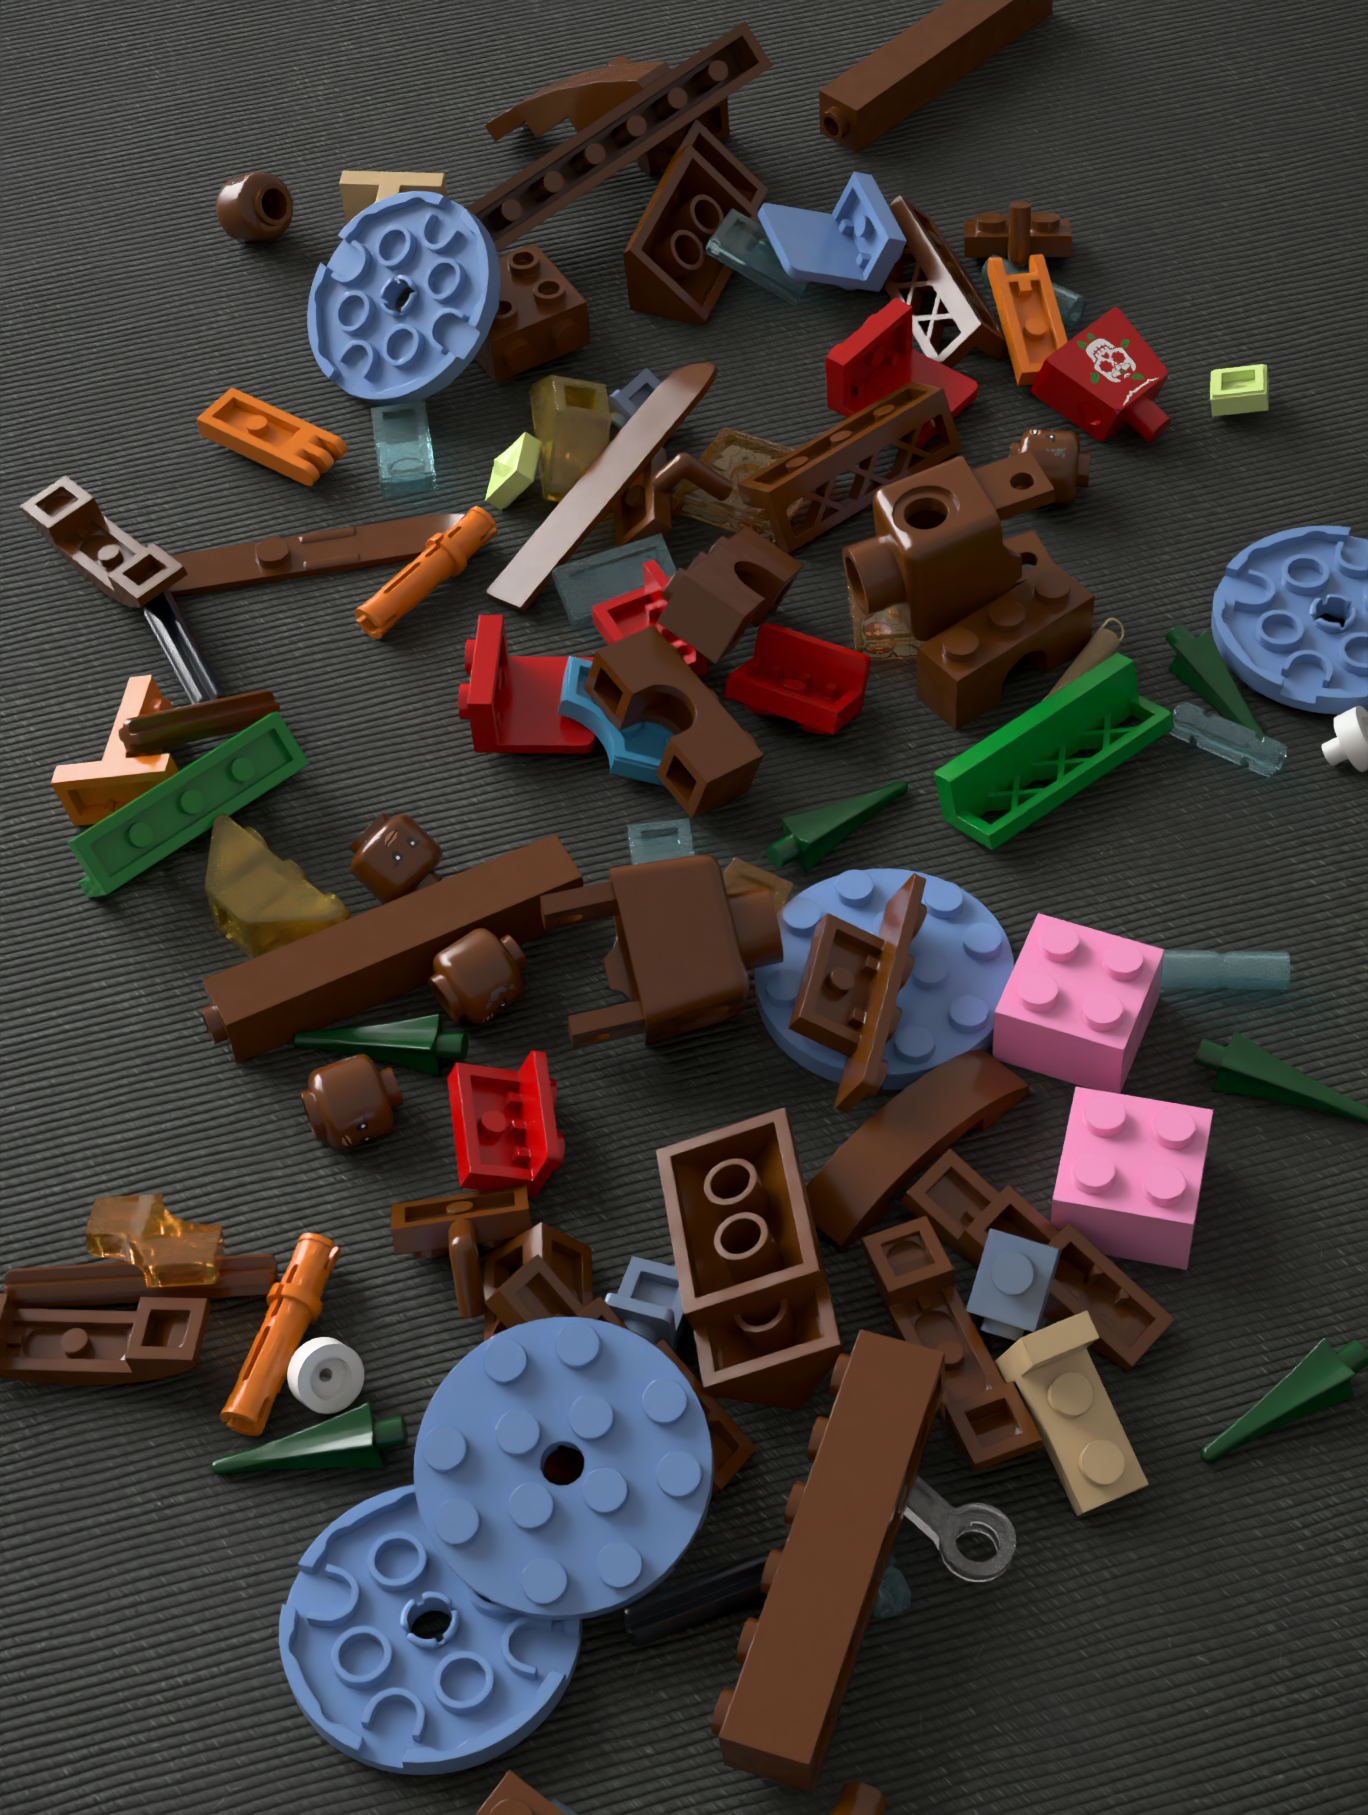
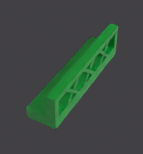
[934,652,1175,850]
[67,711,310,898]

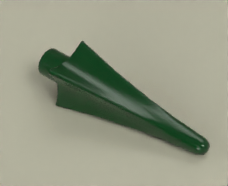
[1165,624,1271,753]
[766,780,908,873]
[293,1014,469,1076]
[1193,1031,1368,1123]
[1199,1338,1368,1463]
[211,1402,408,1475]

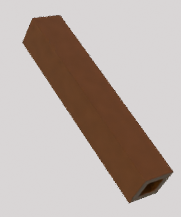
[819,0,1053,152]
[200,834,584,1064]

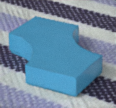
[558,656,675,786]

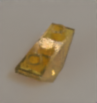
[529,375,611,502]
[205,813,351,959]

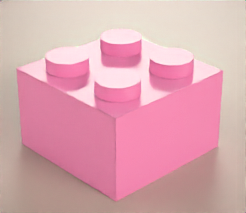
[992,913,1165,1094]
[1051,1087,1213,1270]

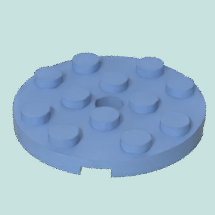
[307,191,500,406]
[1211,526,1368,715]
[755,868,1014,1090]
[413,1317,714,1620]
[279,1485,583,1775]

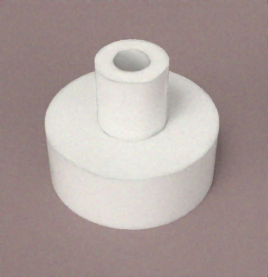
[1322,706,1368,772]
[287,1337,364,1414]

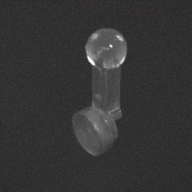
[904,1475,1016,1582]

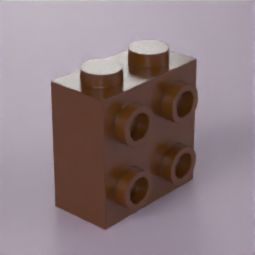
[475,243,591,383]

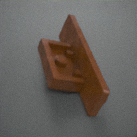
[788,873,927,1114]

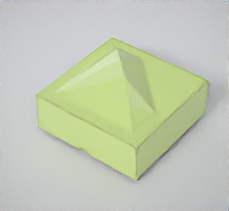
[1210,364,1269,417]
[485,432,542,510]

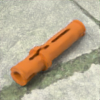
[354,506,498,639]
[220,1233,341,1436]

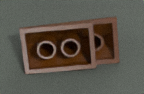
[623,119,769,325]
[656,1107,845,1411]

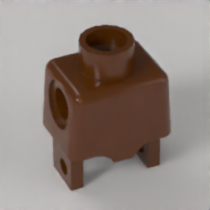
[842,450,1055,641]
[540,854,784,1049]

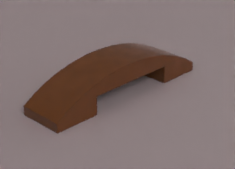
[20,476,188,608]
[806,1048,1030,1253]
[862,1216,1043,1472]
[0,1294,211,1385]

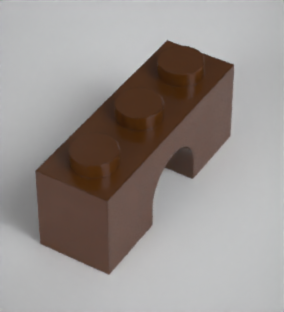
[657,526,804,664]
[917,563,1095,731]
[584,625,764,819]

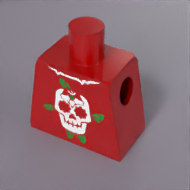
[1030,306,1172,444]

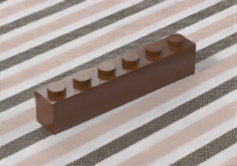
[711,1329,946,1793]

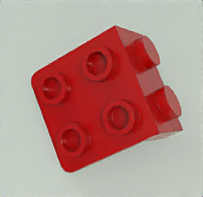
[825,298,978,449]
[458,615,596,754]

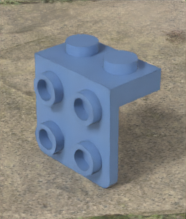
[758,172,907,292]

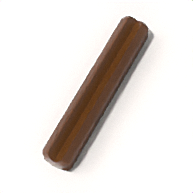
[118,689,280,754]

